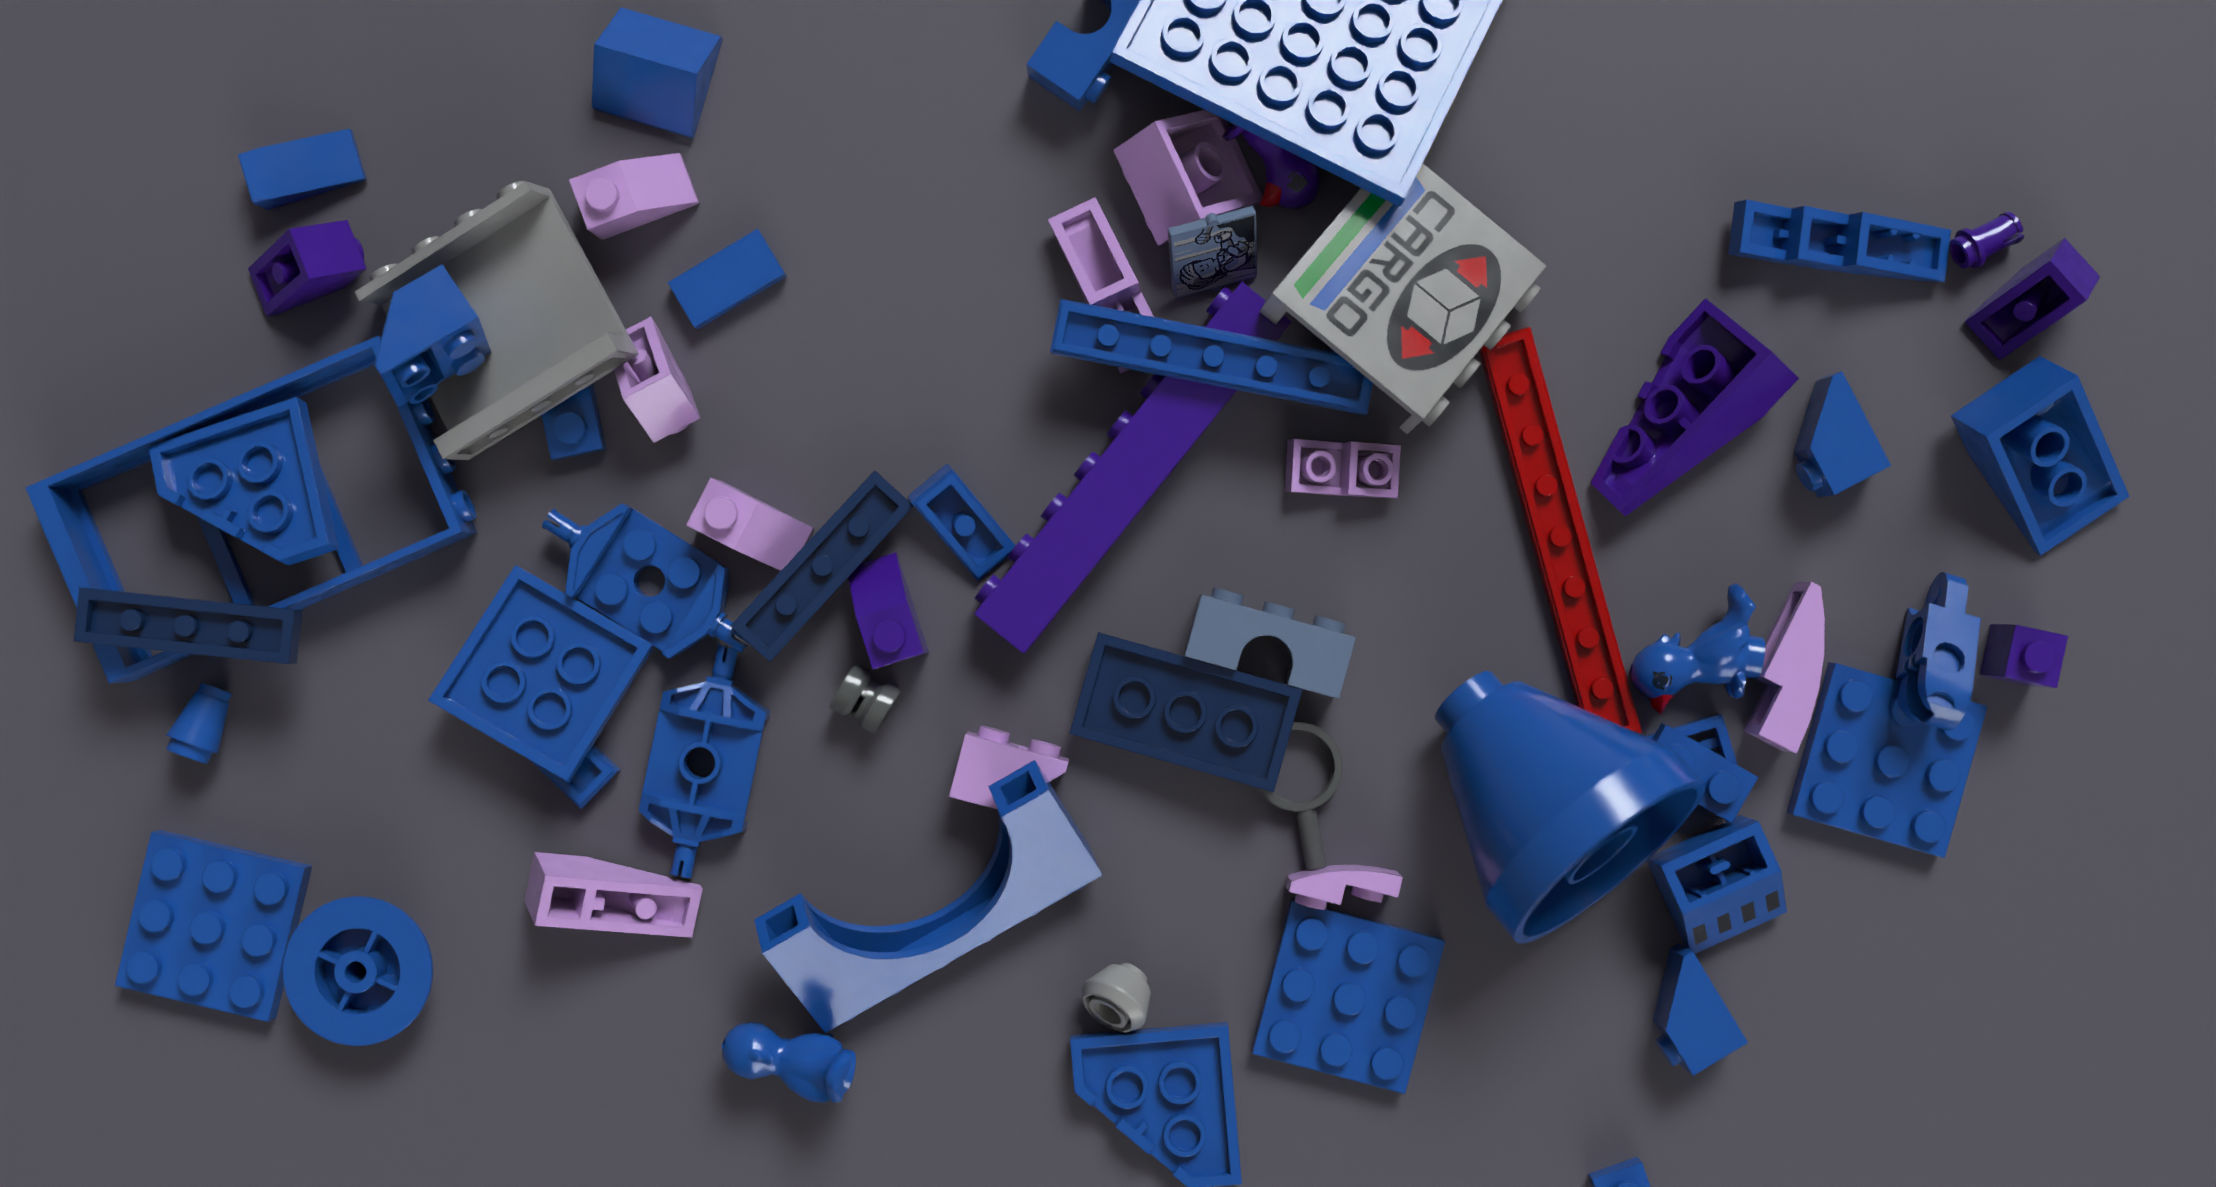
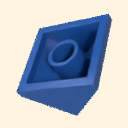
[592,7,723,139]

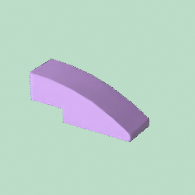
[1048,197,1154,374]
[1744,582,1825,754]

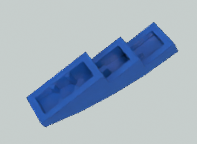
[1728,199,1951,283]

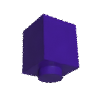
[1980,624,2068,688]

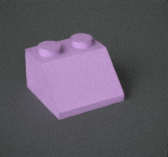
[1113,110,1263,246]

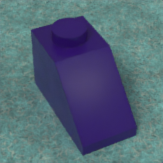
[248,220,367,317]
[1964,238,2100,360]
[848,552,929,670]

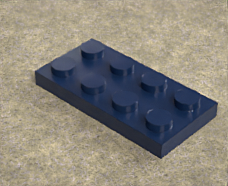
[1069,632,1303,792]

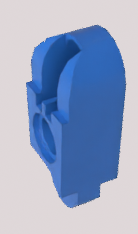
[1896,572,1981,731]

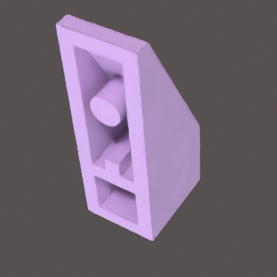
[524,852,703,938]

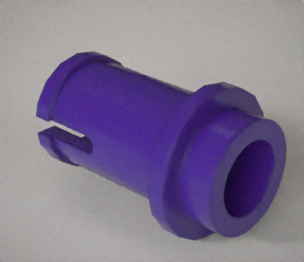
[1949,211,2024,269]

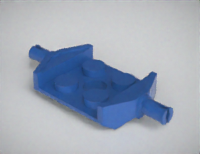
[542,504,748,658]
[638,644,770,878]

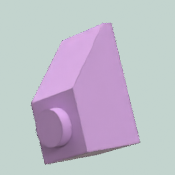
[569,153,700,240]
[614,317,700,443]
[687,478,815,571]

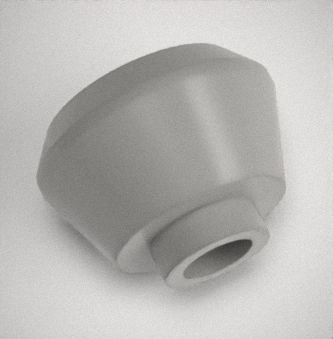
[1082,963,1151,1032]

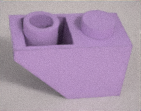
[949,726,1069,809]

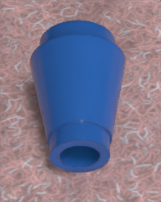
[166,682,232,764]

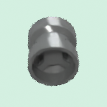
[829,663,902,735]

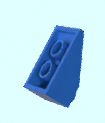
[1951,356,2130,556]

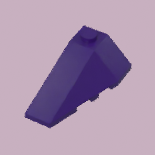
[1590,298,1799,516]

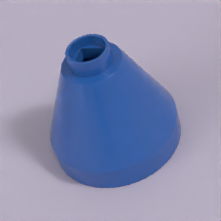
[1435,671,1706,943]

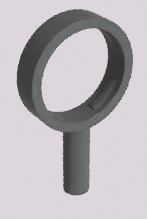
[1258,721,1343,870]

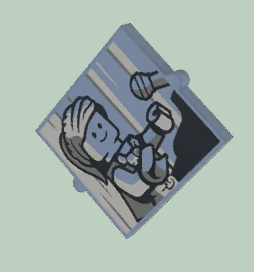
[1168,206,1257,299]

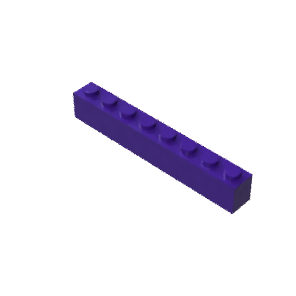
[974,282,1292,654]

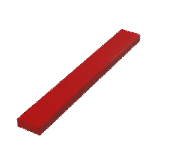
[1479,327,1642,733]

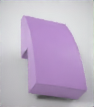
[1285,439,1401,498]
[1285,865,1403,910]

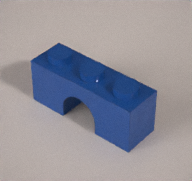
[1026,0,1140,112]

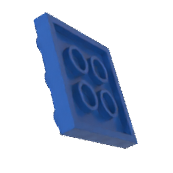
[428,565,654,783]
[1786,662,1988,858]
[115,830,312,1022]
[1251,898,1445,1094]

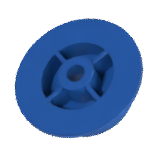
[283,896,433,1046]

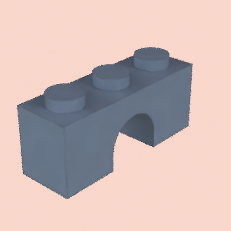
[1183,587,1356,699]

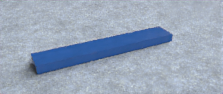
[1050,299,1373,415]

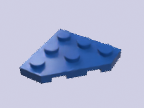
[148,397,339,566]
[1070,1022,1242,1187]

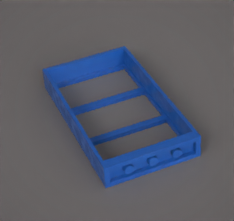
[25,336,477,683]

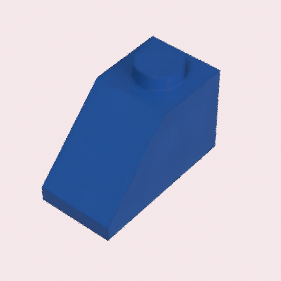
[1794,371,1891,498]
[1653,943,1748,1076]

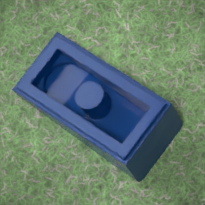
[238,129,367,210]
[908,464,1016,581]

